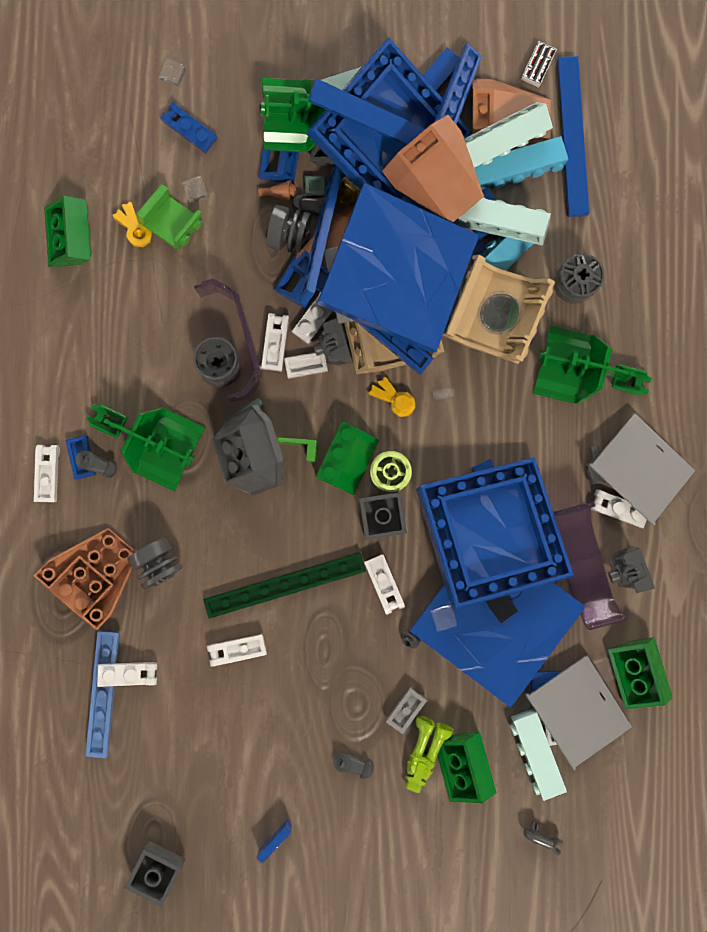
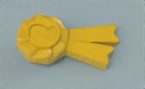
[113,202,152,248]
[368,377,415,417]

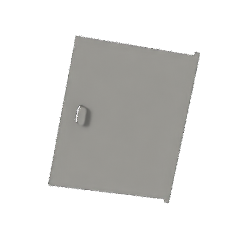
[589,413,695,526]
[525,655,632,770]

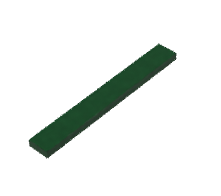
[203,552,366,619]

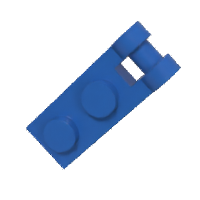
[160,102,218,154]

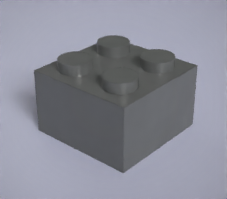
[359,492,407,540]
[124,840,186,907]

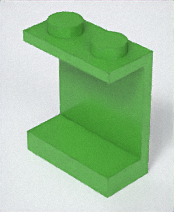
[137,184,203,250]
[277,437,318,463]

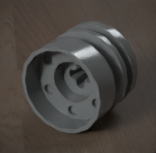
[266,204,311,254]
[553,253,605,304]
[193,337,241,387]
[127,537,183,589]

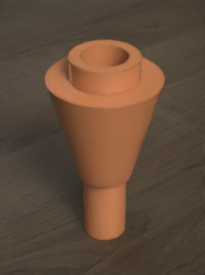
[258,180,296,201]

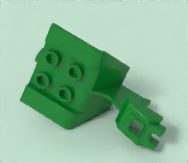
[260,78,325,152]
[533,325,652,404]
[86,404,205,492]

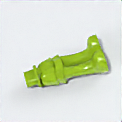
[405,715,454,793]

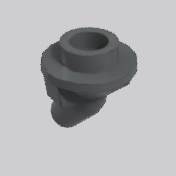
[401,629,421,649]

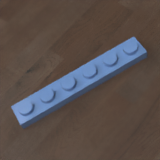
[85,630,120,758]

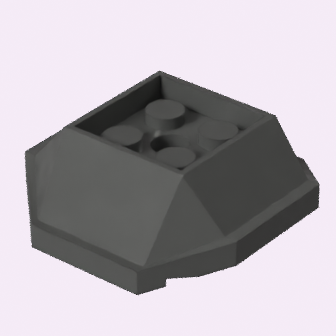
[212,405,284,496]

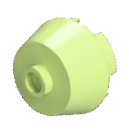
[370,451,412,492]

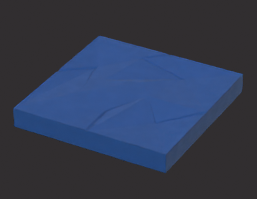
[306,38,472,199]
[317,183,479,353]
[416,457,574,611]
[409,583,585,708]

